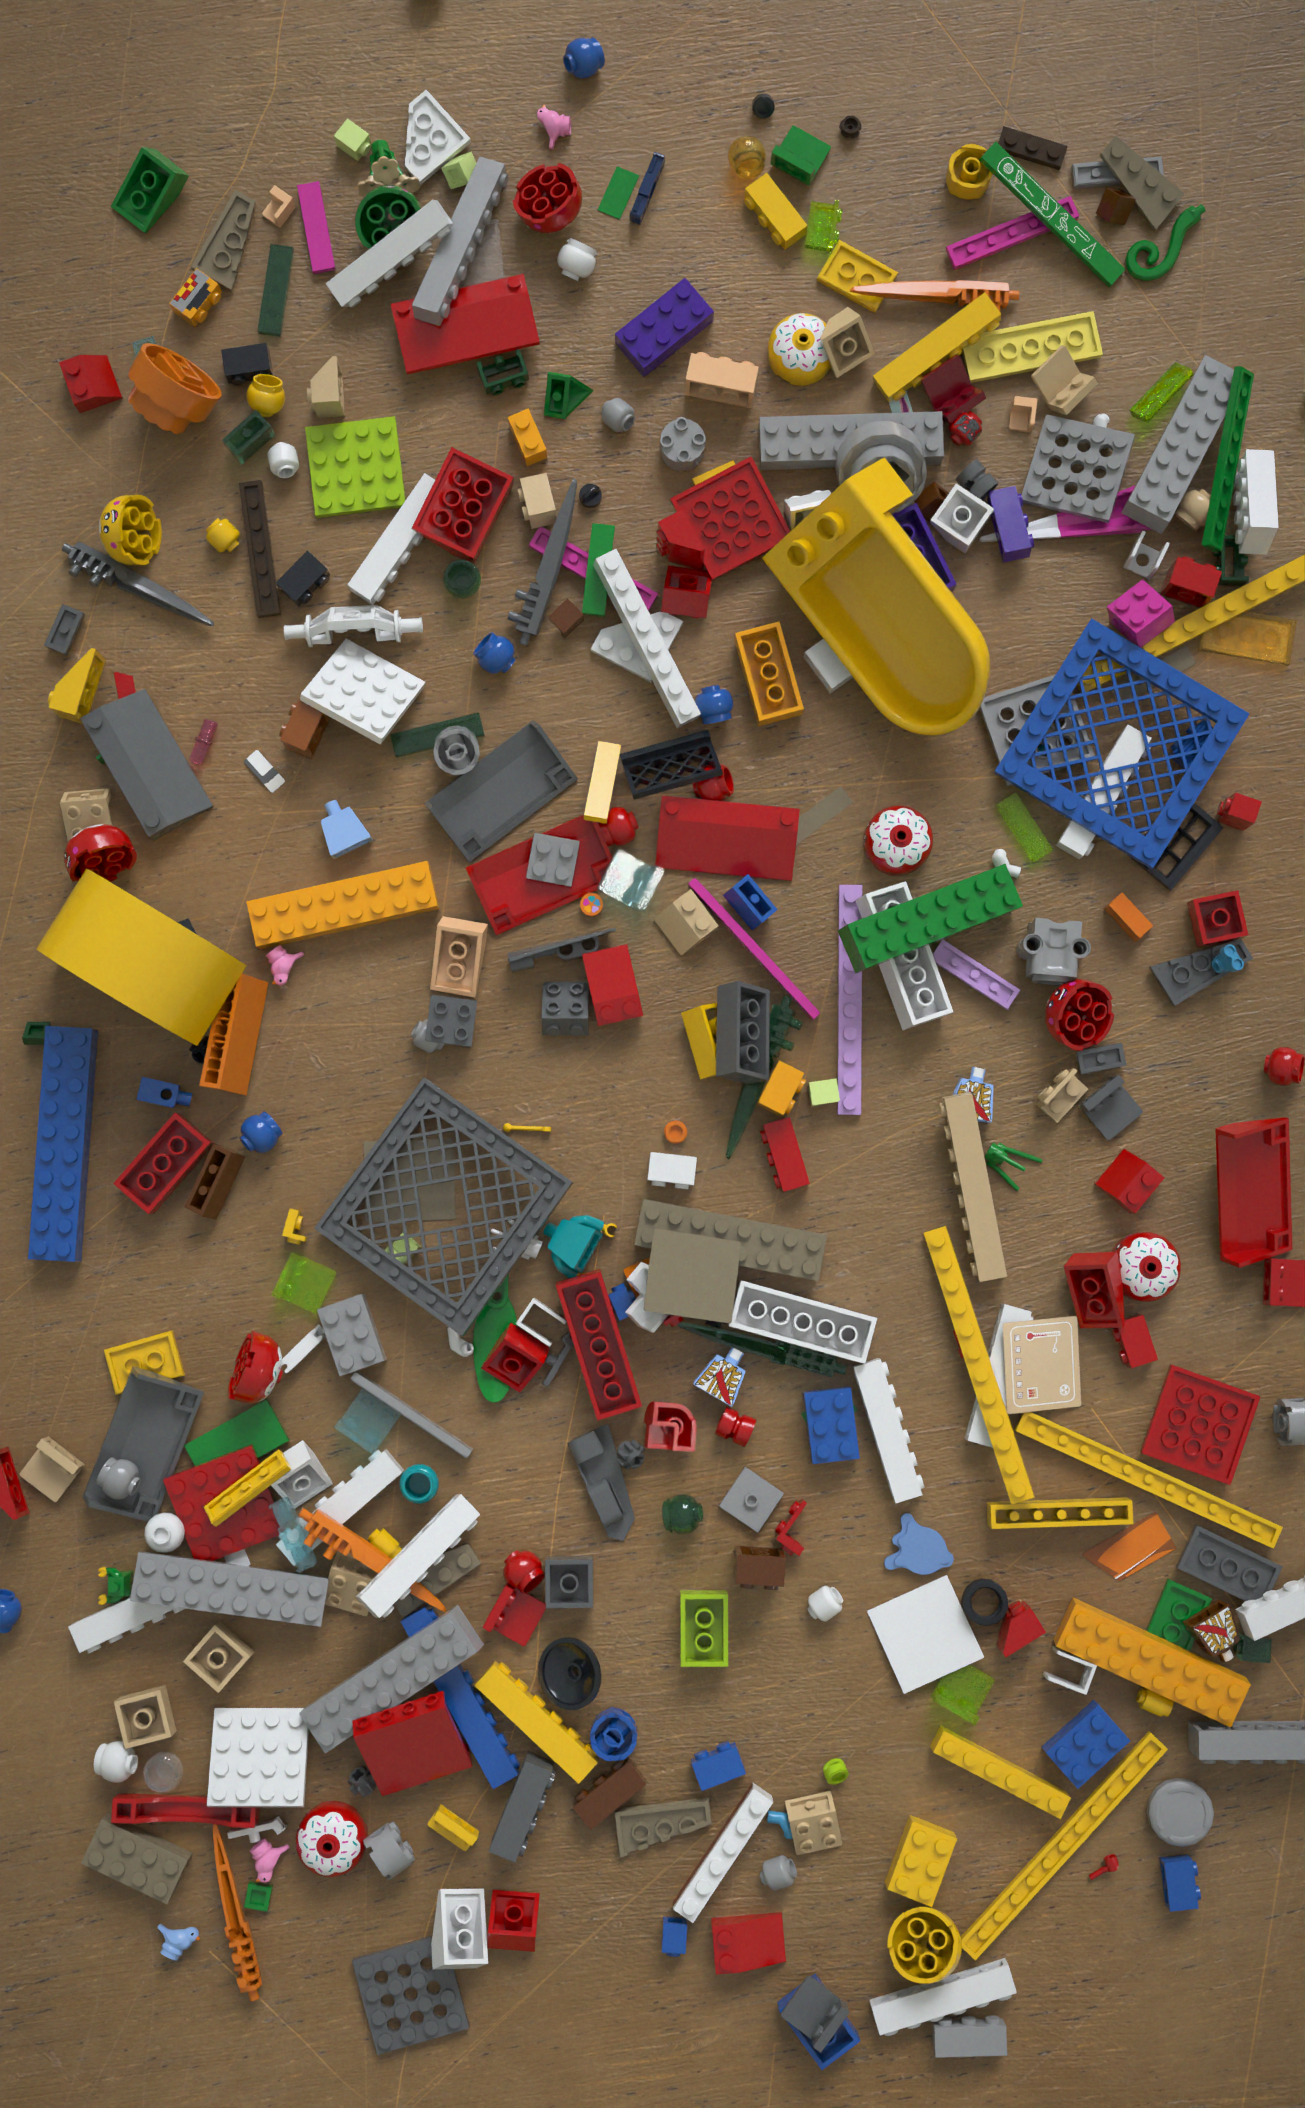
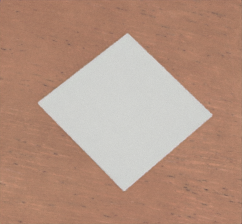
[867,1575,984,1694]

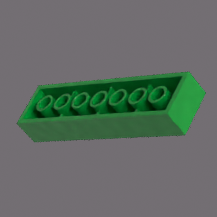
[837,864,1023,974]

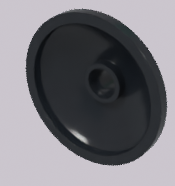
[538,1637,601,1710]

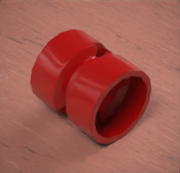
[714,1406,756,1447]

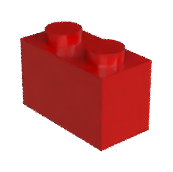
[1217,792,1262,831]
[1111,1314,1158,1368]

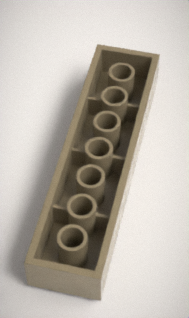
[634,1199,827,1281]

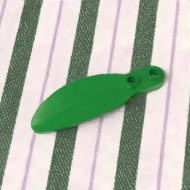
[473,1274,518,1403]

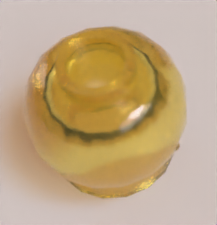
[728,136,766,179]

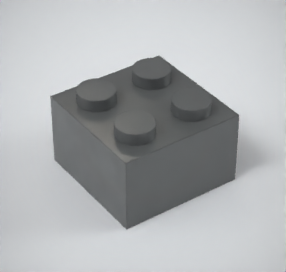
[545,1556,594,1608]

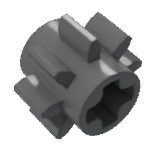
[616,1439,645,1470]
[347,1766,376,1797]

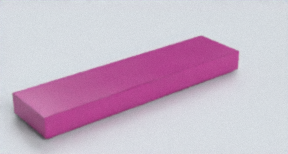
[297,181,336,274]

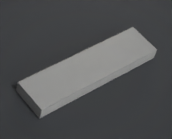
[1071,156,1164,189]

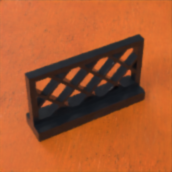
[620,730,723,800]

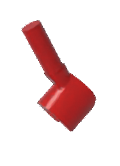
[1089,1854,1119,1880]

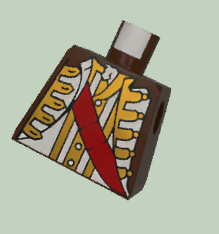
[1183,1599,1240,1662]

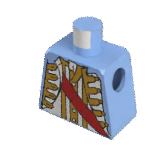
[953,1067,993,1123]
[693,1347,745,1407]

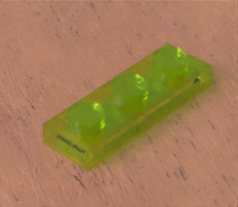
[1129,362,1194,423]
[996,793,1053,863]

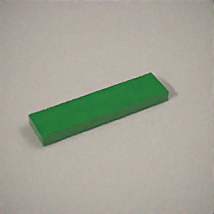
[582,523,615,617]

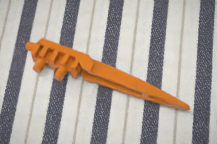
[850,280,1020,312]
[298,1508,446,1612]
[213,1824,262,2001]

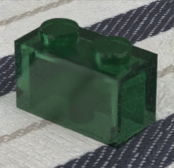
[222,410,275,465]

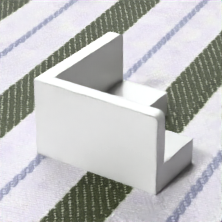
[625,1262,669,1333]

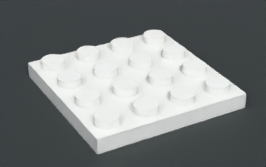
[300,639,425,745]
[207,1708,309,1807]

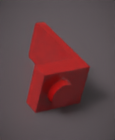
[774,1499,807,1556]

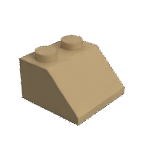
[820,307,875,378]
[307,356,345,418]
[654,889,719,956]

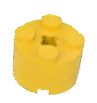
[946,144,993,200]

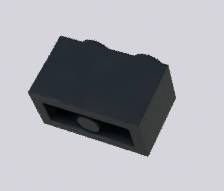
[221,343,273,385]
[276,550,330,607]

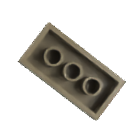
[81,1813,193,1904]

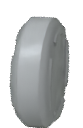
[1146,1778,1214,1847]

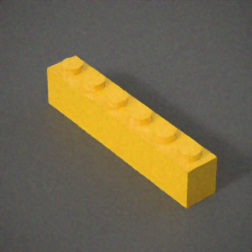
[873,292,1001,403]
[987,1497,1133,1529]
[474,1661,598,1784]
[930,1725,1071,1819]

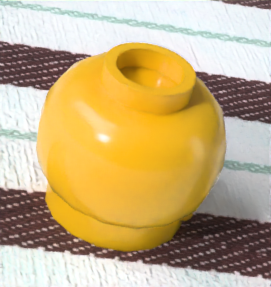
[246,374,285,417]

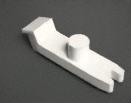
[281,1324,326,1373]
[227,1816,287,1843]

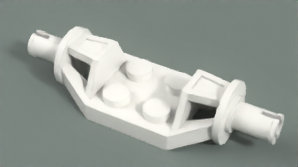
[284,605,423,647]

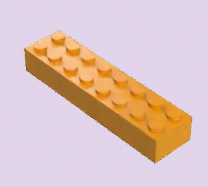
[246,861,440,950]
[1053,1597,1251,1727]

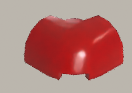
[644,1401,697,1452]

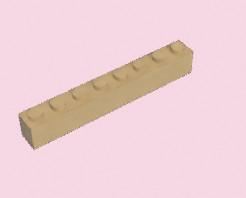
[940,1092,1007,1282]

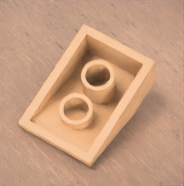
[430,916,488,997]

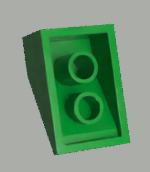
[111,147,190,233]

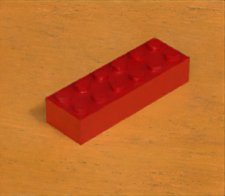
[555,1269,642,1421]

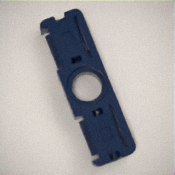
[630,151,665,225]

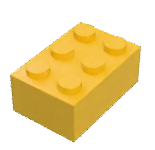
[885,1815,957,1907]

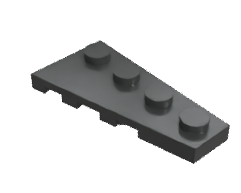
[1149,939,1253,1006]

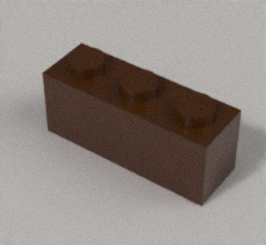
[184,1143,245,1220]
[573,1757,646,1830]

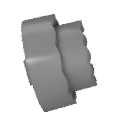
[835,421,927,514]

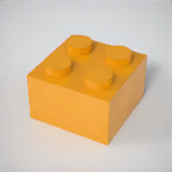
[756,1061,806,1117]

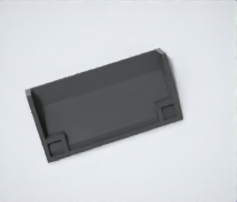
[80,689,214,841]
[424,720,578,862]
[82,1366,204,1522]

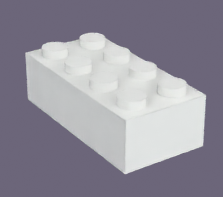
[1233,449,1278,555]

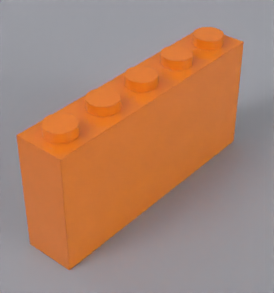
[199,973,269,1096]

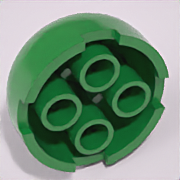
[355,185,422,249]

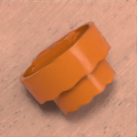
[128,343,222,434]

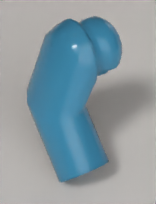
[767,1810,793,1839]

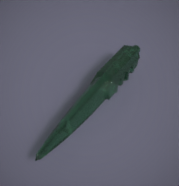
[726,995,803,1159]
[677,1322,847,1377]

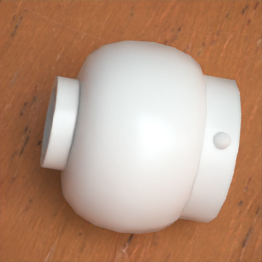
[557,238,597,281]
[144,1512,185,1553]
[94,1741,138,1783]

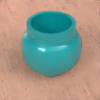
[399,1464,439,1504]

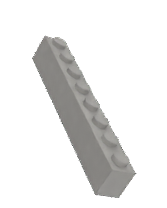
[412,157,509,326]

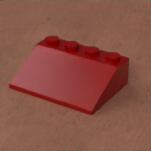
[411,447,514,565]

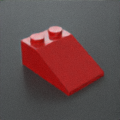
[582,944,643,1026]
[1064,1252,1125,1328]
[0,1447,30,1520]
[711,1912,786,1975]

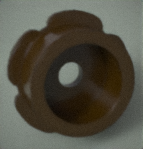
[839,116,862,138]

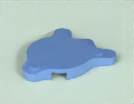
[884,1513,954,1575]

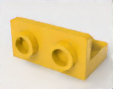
[428,1804,479,1851]

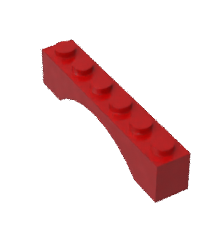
[111,1793,260,1828]

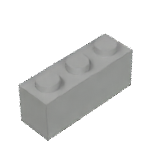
[932,2015,1007,2058]

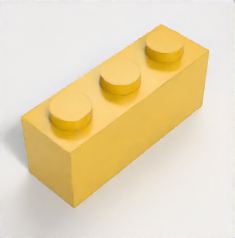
[744,173,808,250]

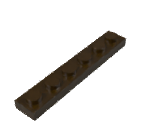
[239,480,281,618]

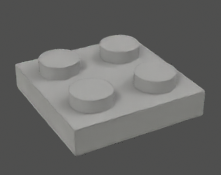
[526,833,580,886]

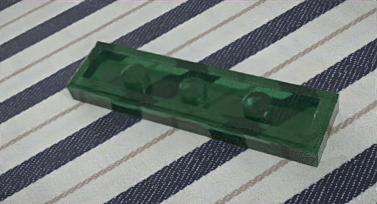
[257,244,294,337]
[390,712,485,758]

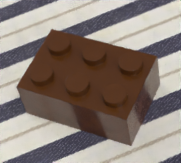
[733,1545,786,1590]

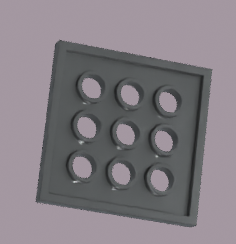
[352,1935,470,2055]

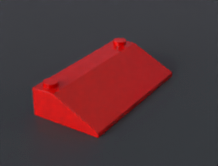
[391,274,540,375]
[655,796,800,881]
[466,814,621,935]
[1215,1117,1293,1268]

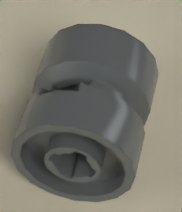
[956,459,999,500]

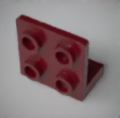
[921,355,986,424]

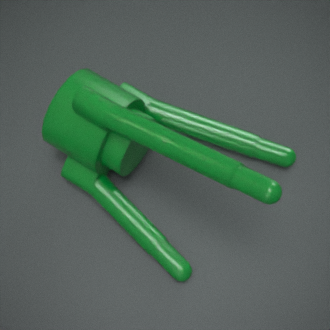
[984,1142,1043,1191]

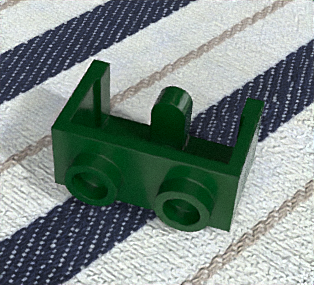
[476,349,529,396]
[1213,535,1249,587]

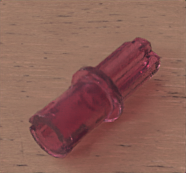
[189,718,218,765]

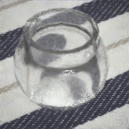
[143,1751,184,1793]

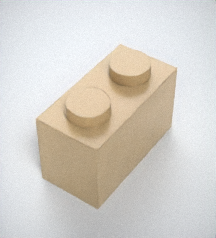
[517,473,557,529]

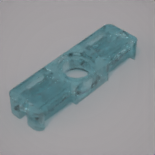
[269,1497,317,1573]

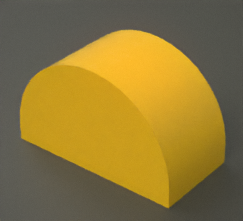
[36,868,247,1046]

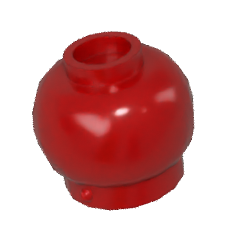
[692,764,734,801]
[598,807,639,847]
[1264,1047,1305,1086]
[503,1550,545,1594]

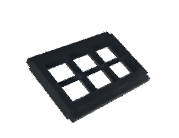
[1128,803,1223,891]

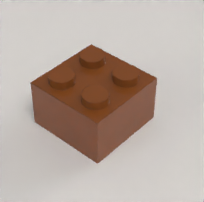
[279,698,330,760]

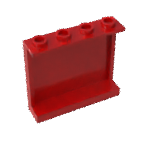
[352,1691,472,1796]

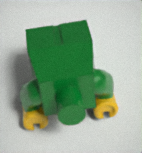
[98,1567,133,1605]

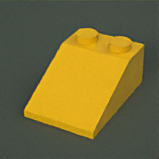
[48,648,106,724]

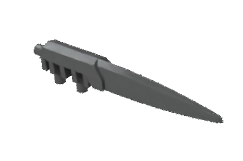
[507,478,577,646]
[62,542,214,626]

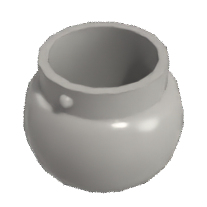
[96,1457,141,1499]

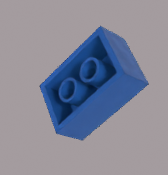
[803,1386,860,1464]
[1042,1699,1130,1789]
[778,1973,860,2070]

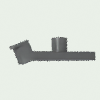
[542,1332,574,1387]

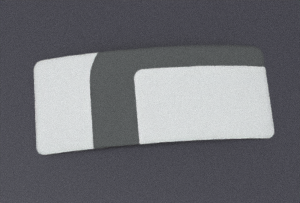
[244,750,285,793]

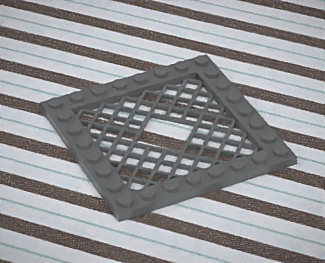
[314,1077,573,1337]

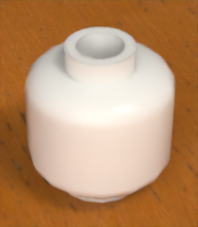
[268,442,299,478]
[807,1586,843,1622]

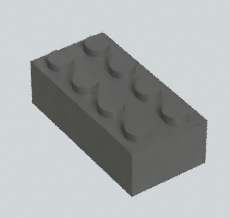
[716,981,770,1085]
[488,1751,556,1863]

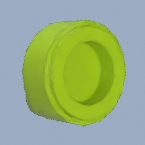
[823,1758,849,1785]

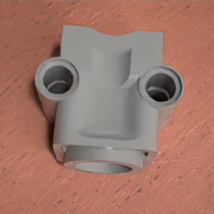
[1016,918,1091,985]

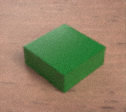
[244,1881,273,1912]

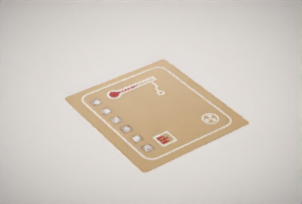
[1003,1316,1081,1414]

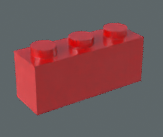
[759,1117,810,1192]

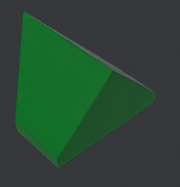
[543,372,594,419]

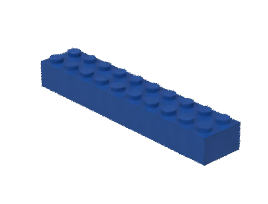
[28,1026,98,1262]

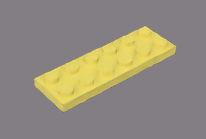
[962,311,1103,383]

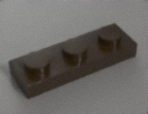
[998,126,1068,170]

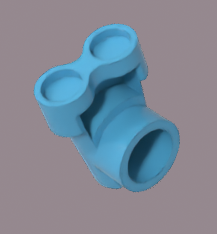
[1212,944,1244,973]

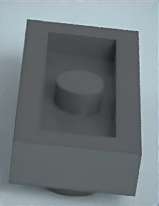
[44,604,85,656]
[1075,1043,1127,1075]

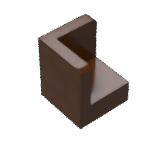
[1096,187,1136,225]
[915,482,949,523]
[549,598,584,638]

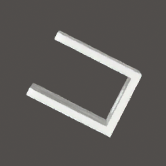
[1123,531,1170,580]
[516,1298,567,1347]
[1043,1646,1097,1695]

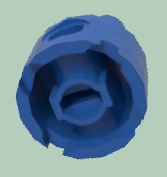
[590,1707,637,1761]

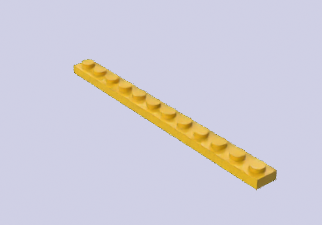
[1076,555,1305,693]
[924,1226,1035,1505]
[1015,1412,1283,1549]
[961,1731,1168,1961]

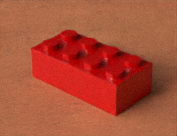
[113,1112,215,1214]

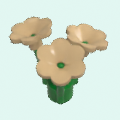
[358,140,420,196]

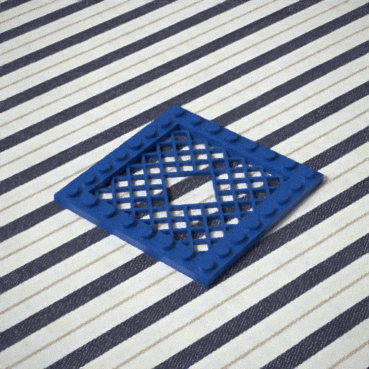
[994,618,1250,869]

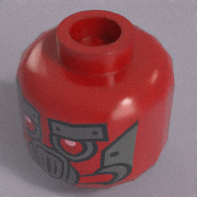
[949,411,982,446]

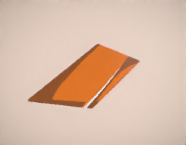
[1082,1512,1176,1581]

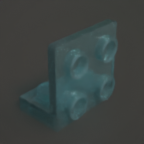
[597,849,665,911]
[334,1388,401,1454]

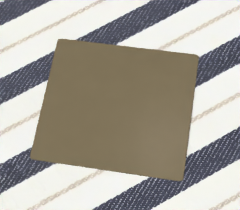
[363,1139,456,1222]
[643,1228,741,1323]

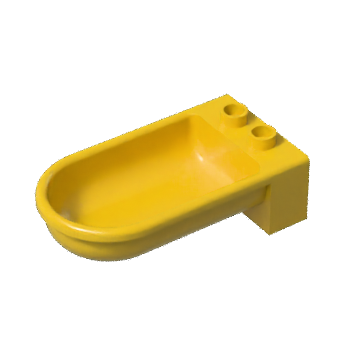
[762,457,990,735]

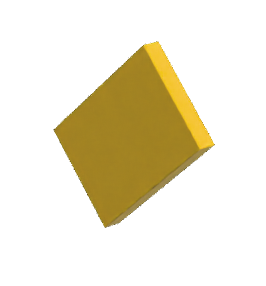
[817,240,898,313]
[104,1330,185,1395]

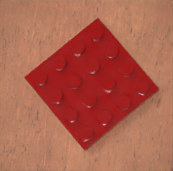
[670,456,790,581]
[1140,1364,1261,1485]
[163,1444,286,1561]

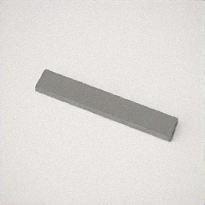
[351,1371,473,1458]

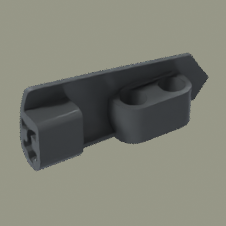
[507,928,616,973]
[567,1424,635,1541]

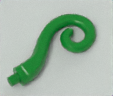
[1125,204,1206,281]

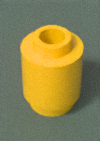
[367,1528,402,1559]
[1136,1688,1174,1717]

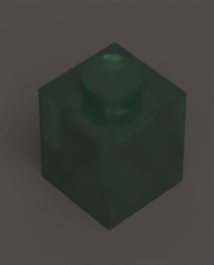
[1233,1633,1272,1663]

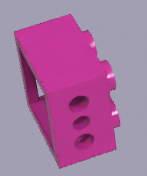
[1107,580,1175,648]

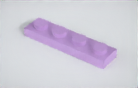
[933,940,1020,1010]

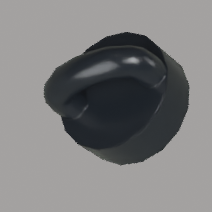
[752,94,775,119]
[579,484,602,508]

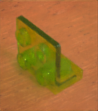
[271,1252,337,1314]
[931,1664,995,1725]

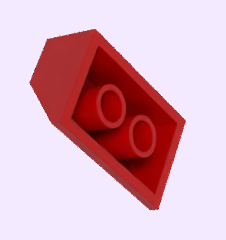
[656,509,705,570]

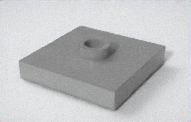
[719,1467,784,1532]

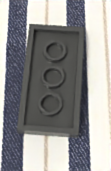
[1176,1524,1283,1601]

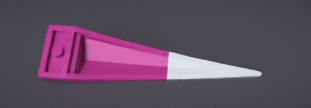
[979,485,1152,542]

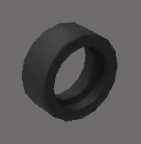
[962,1578,1008,1626]

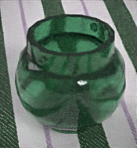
[443,559,481,599]
[662,1494,703,1534]

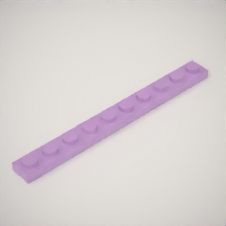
[837,885,862,1115]

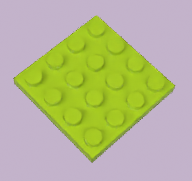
[305,416,406,518]

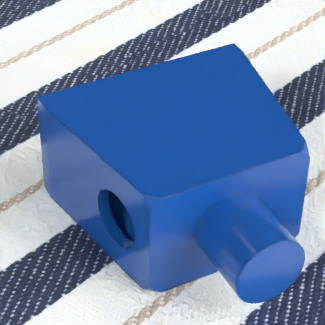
[136,1077,192,1108]

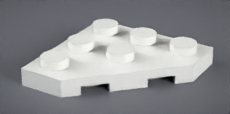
[405,90,471,185]
[591,612,683,683]

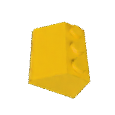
[681,1003,717,1080]

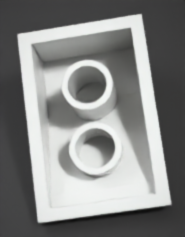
[431,1889,488,1969]

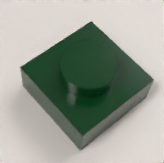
[22,1022,51,1045]

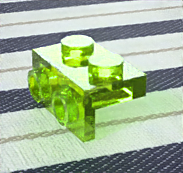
[805,200,842,252]

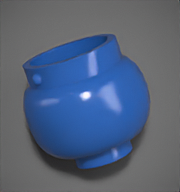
[563,37,605,79]
[473,632,515,674]
[695,685,733,724]
[239,1111,283,1153]
[0,1589,22,1633]

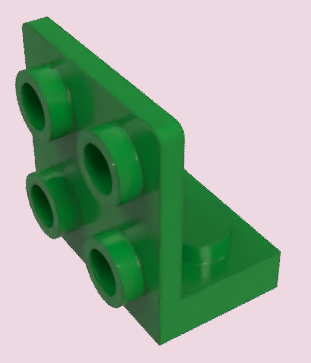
[770,125,831,186]

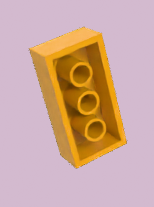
[734,621,804,727]

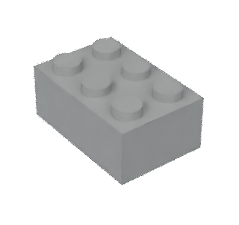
[317,1293,387,1376]

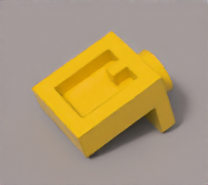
[282,1208,308,1245]

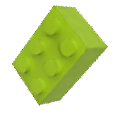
[680,1590,728,1667]

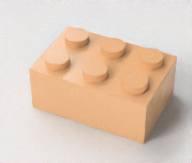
[685,352,759,408]

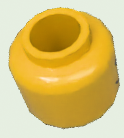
[205,518,240,553]

